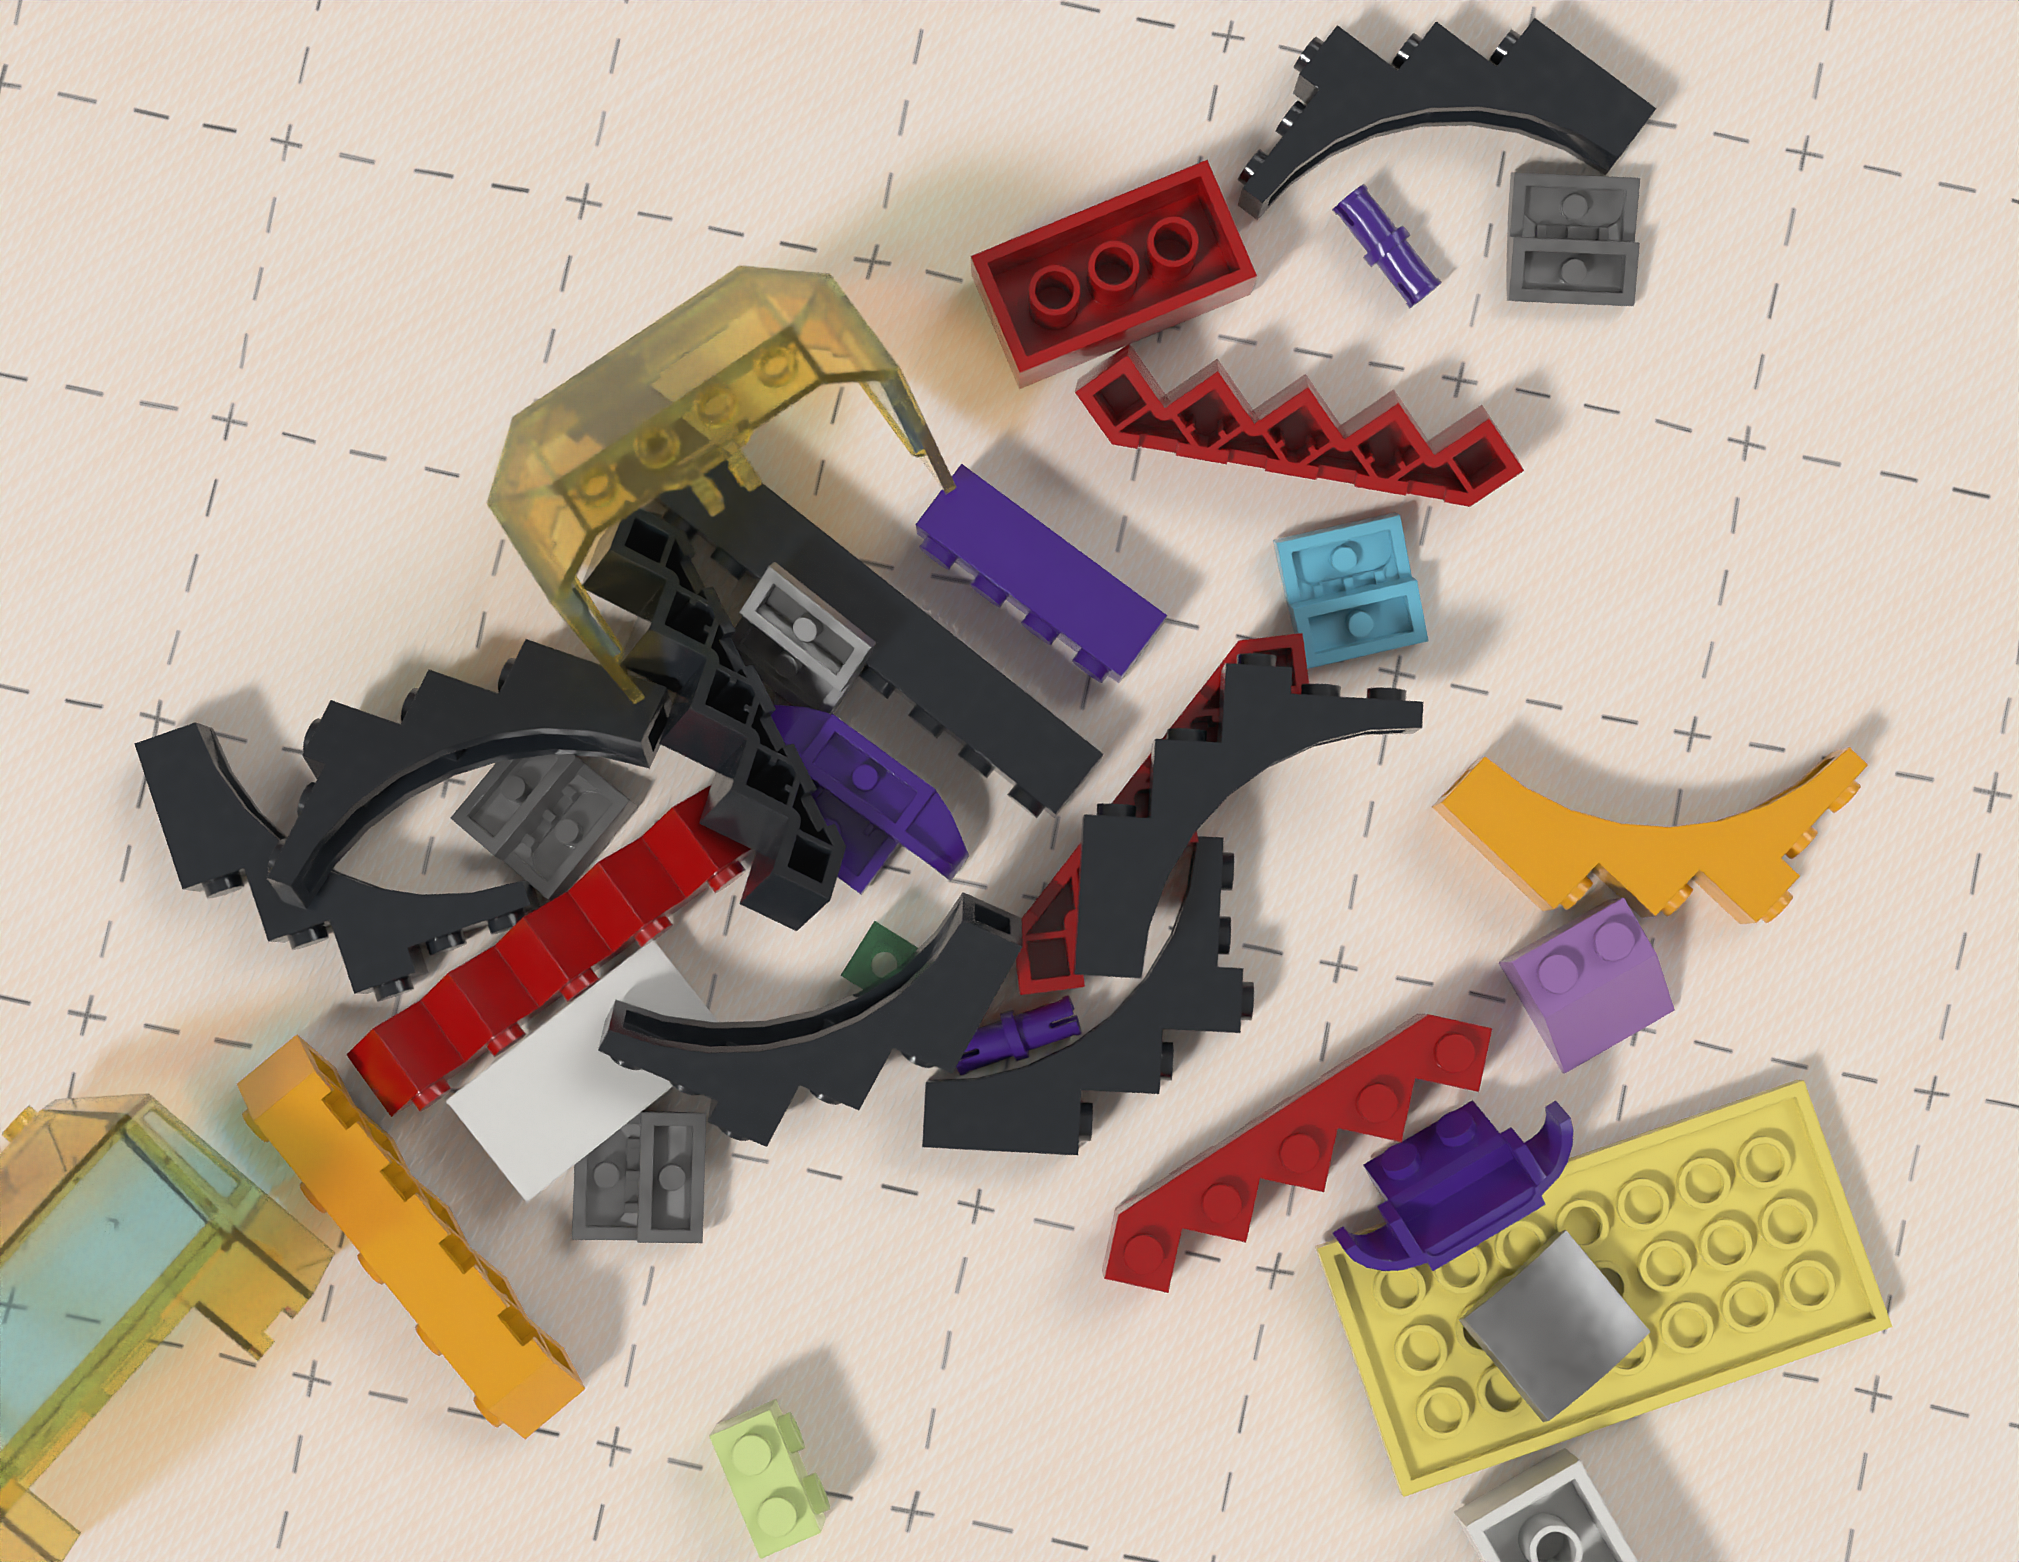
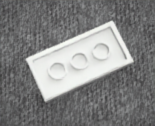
[446,940,718,1202]

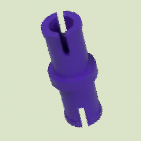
[1332,184,1442,309]
[956,995,1082,1076]

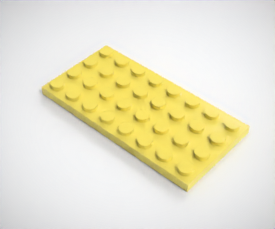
[1315,1080,1892,1497]

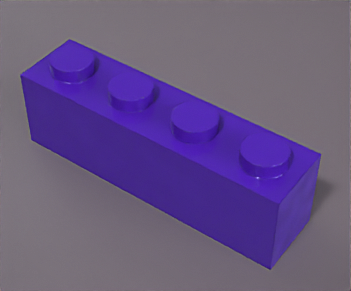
[915,463,1167,683]

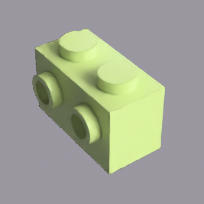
[709,1399,830,1559]

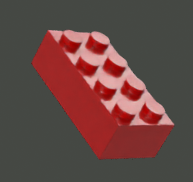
[970,160,1257,389]

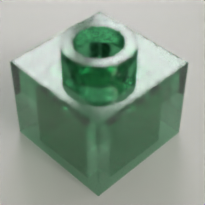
[840,921,918,989]

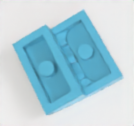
[1273,512,1428,669]

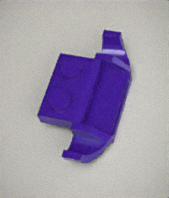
[771,705,969,895]
[1332,1100,1574,1271]

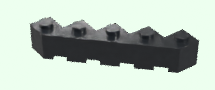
[581,502,846,931]

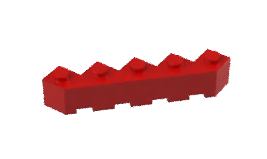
[1075,343,1524,507]
[1016,633,1309,995]
[346,784,753,1117]
[1102,1014,1492,1293]

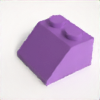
[1498,897,1675,1074]

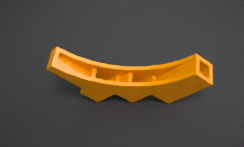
[1432,747,1868,924]

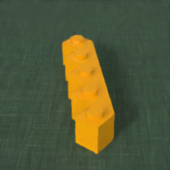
[237,1034,586,1439]

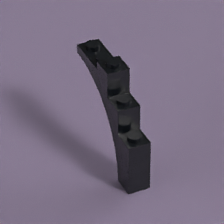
[1238,18,1657,220]
[267,639,672,910]
[1073,653,1424,979]
[134,722,541,1002]
[922,836,1254,1156]
[598,892,1023,1147]

